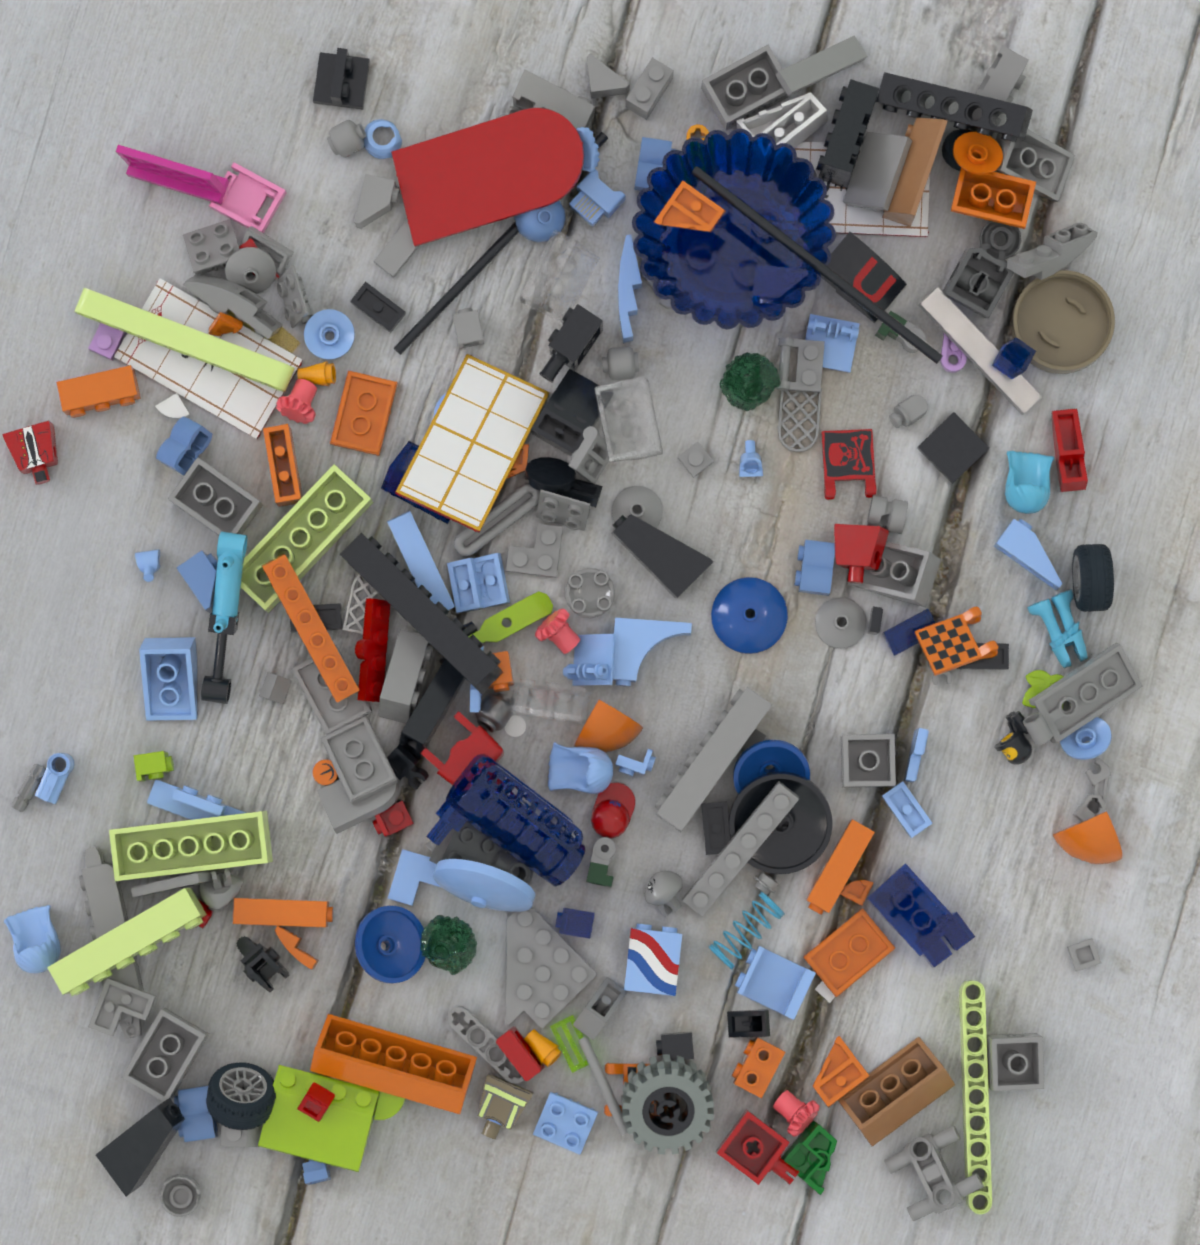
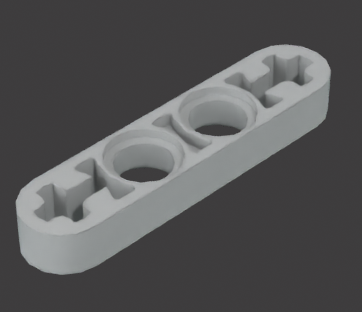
[447,1006,524,1084]

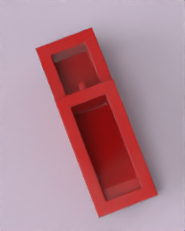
[1051,408,1088,492]

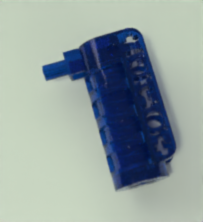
[426,754,585,887]

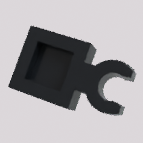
[387,744,429,790]

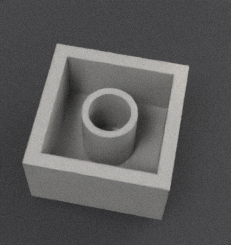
[841,734,896,788]
[987,1033,1044,1091]

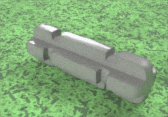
[11,764,46,812]

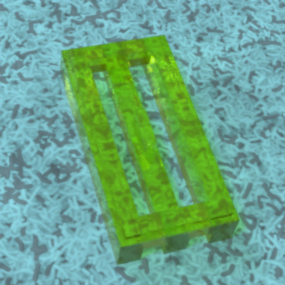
[550,1015,589,1073]

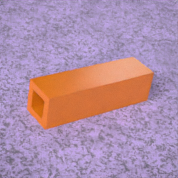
[806,819,875,915]
[233,898,333,927]

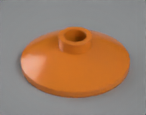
[953,132,1003,175]

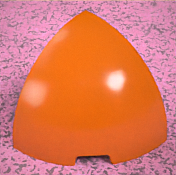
[574,699,643,753]
[1053,811,1122,864]

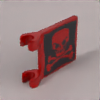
[821,429,877,500]

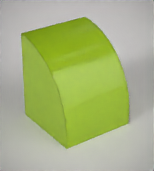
[374,1091,406,1120]

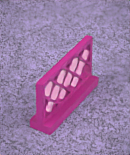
[115,145,229,205]

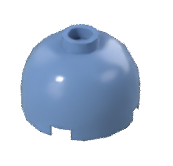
[514,201,566,242]

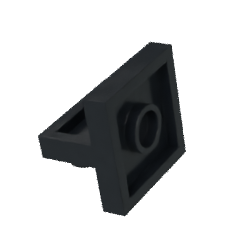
[313,48,370,110]

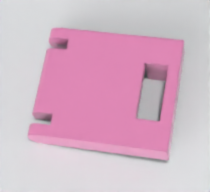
[209,162,286,233]

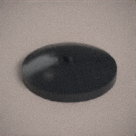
[729,772,832,874]

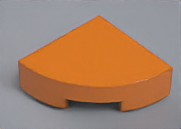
[208,312,243,336]
[840,880,873,906]

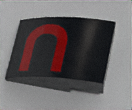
[817,232,907,323]

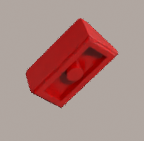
[496,1026,545,1081]

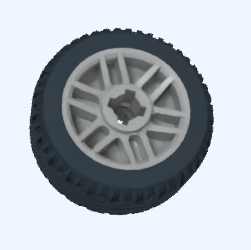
[1072,544,1114,612]
[206,1062,276,1130]

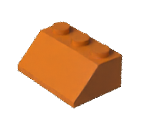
[951,168,1036,229]

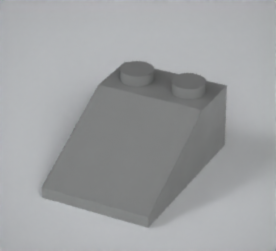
[995,125,1075,202]
[847,541,941,608]

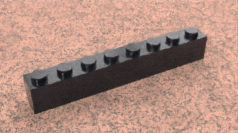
[340,533,503,694]

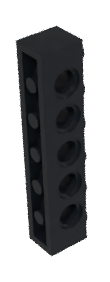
[876,72,1033,142]

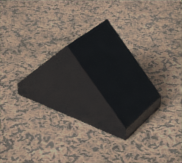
[727,1009,770,1038]

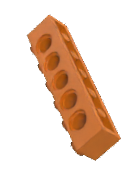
[261,554,360,703]

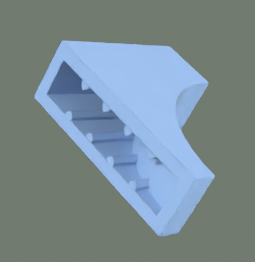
[613,618,692,686]

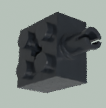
[539,304,603,383]

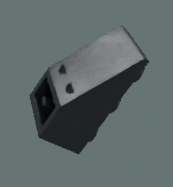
[531,369,613,456]

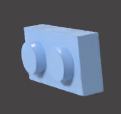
[881,781,932,838]

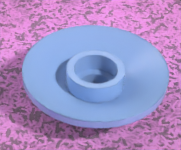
[304,309,355,360]
[1060,717,1112,760]

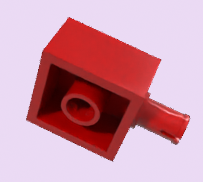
[716,1109,799,1185]

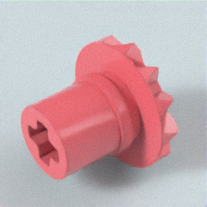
[276,379,317,424]
[535,608,581,654]
[773,1090,819,1137]

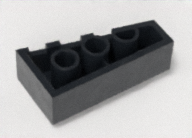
[816,79,879,188]

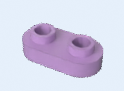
[940,333,967,373]

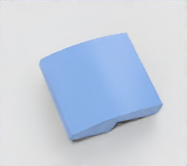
[447,553,510,613]

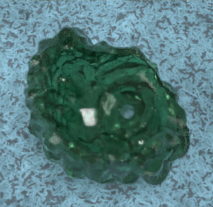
[719,352,781,411]
[420,915,477,975]

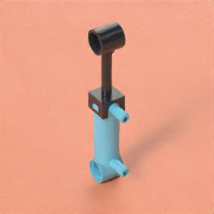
[201,532,248,704]

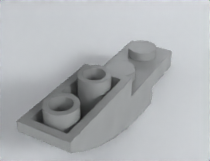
[1007,223,1098,280]
[183,275,282,339]

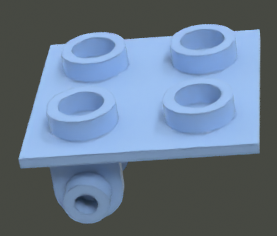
[805,314,860,373]
[563,634,615,686]
[533,1092,598,1155]

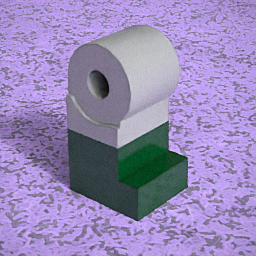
[875,311,926,353]
[586,837,616,888]

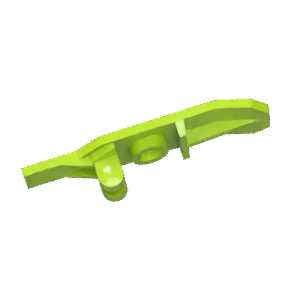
[468,591,553,644]

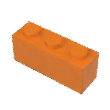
[56,365,141,418]
[263,424,303,507]

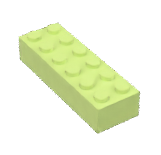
[241,464,374,613]
[109,811,273,881]
[47,888,207,996]

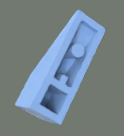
[994,519,1062,590]

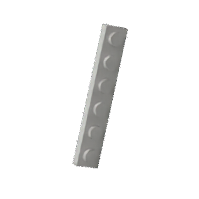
[682,781,799,917]

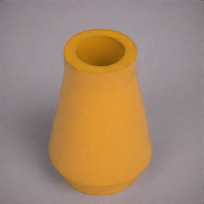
[297,361,336,386]
[524,1029,562,1067]

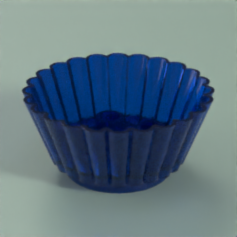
[632,128,836,330]

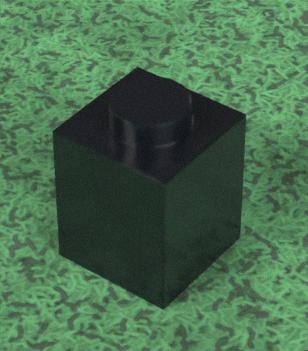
[656,1032,694,1061]

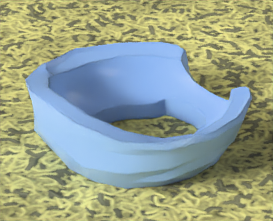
[364,119,402,159]

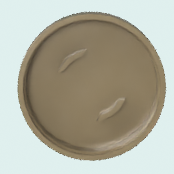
[1011,270,1115,374]

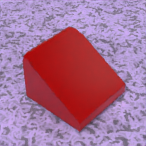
[297,1082,335,1122]

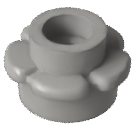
[755,872,778,895]

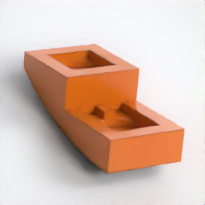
[275,926,319,970]

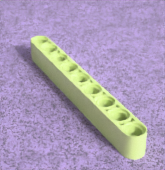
[74,288,295,392]
[959,980,992,1214]

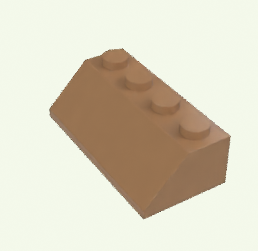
[882,118,948,227]
[838,1037,955,1147]

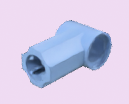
[35,753,74,804]

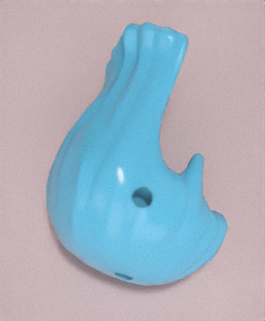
[1005,451,1054,514]

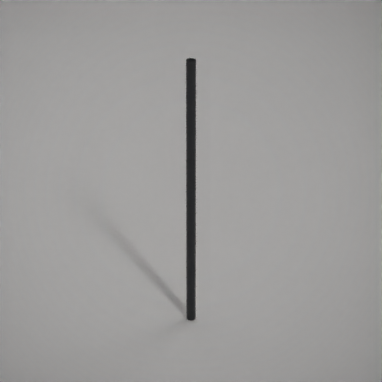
[393,132,609,355]
[691,166,943,364]

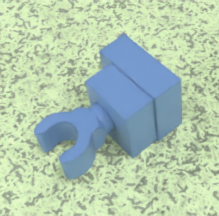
[302,1159,331,1185]

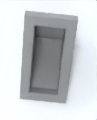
[587,54,630,99]

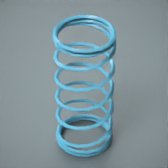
[709,892,785,969]

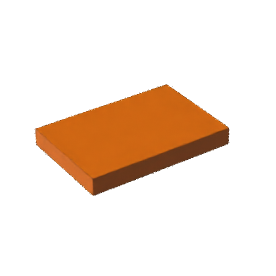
[330,370,398,456]
[803,908,895,997]

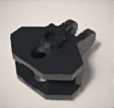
[236,936,289,992]

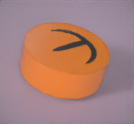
[313,760,338,786]

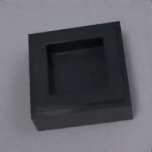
[868,606,883,635]

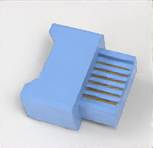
[569,169,626,227]

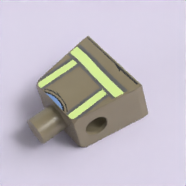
[477,1073,534,1140]

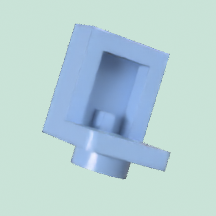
[615,749,656,776]

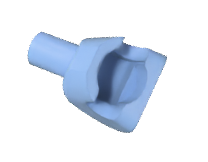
[739,440,763,477]
[135,549,160,582]

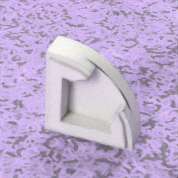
[155,393,191,419]

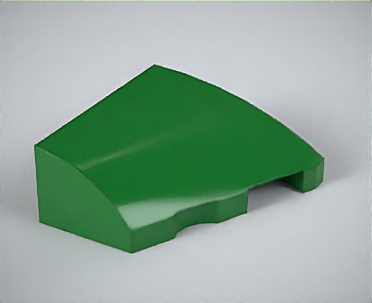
[781,1120,837,1195]

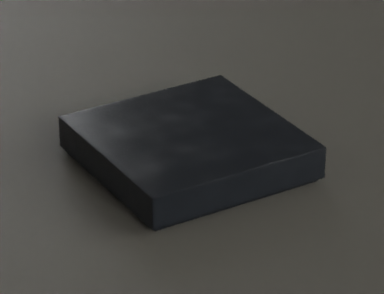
[917,412,989,484]

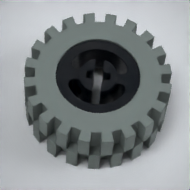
[621,1054,714,1155]

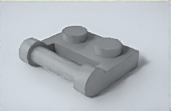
[775,337,825,393]
[568,426,615,484]

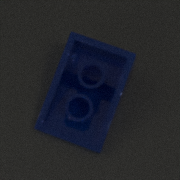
[866,863,958,956]

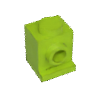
[133,751,174,782]

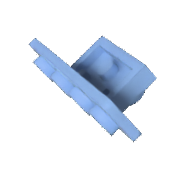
[147,780,247,820]

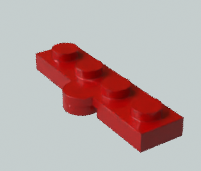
[355,598,391,702]

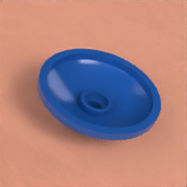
[711,577,788,654]
[733,740,810,793]
[355,905,427,984]

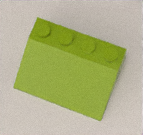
[258,1065,380,1172]

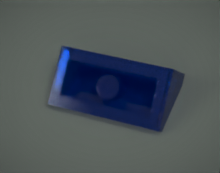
[882,609,935,656]

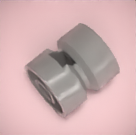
[867,495,908,534]

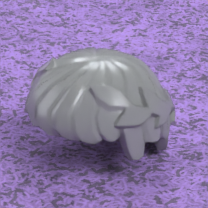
[160,1174,201,1217]

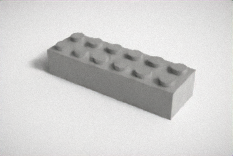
[655,687,772,833]

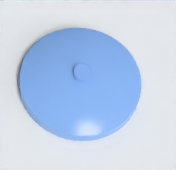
[433,859,535,912]

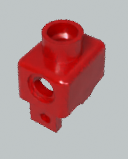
[421,711,509,794]

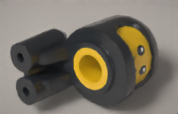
[994,711,1032,765]

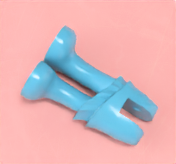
[1027,589,1088,668]

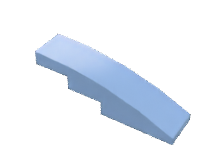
[618,234,642,343]
[387,511,455,610]

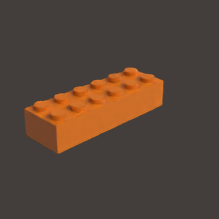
[310,1014,477,1114]

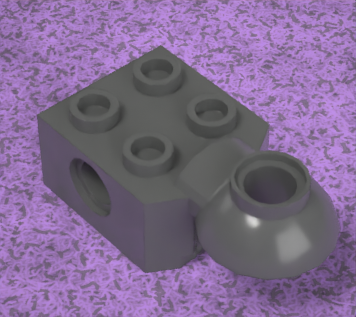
[942,221,1021,318]
[429,814,534,885]

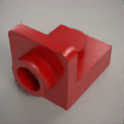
[372,801,414,837]

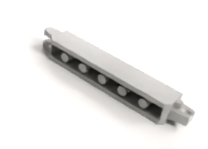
[79,847,144,1039]

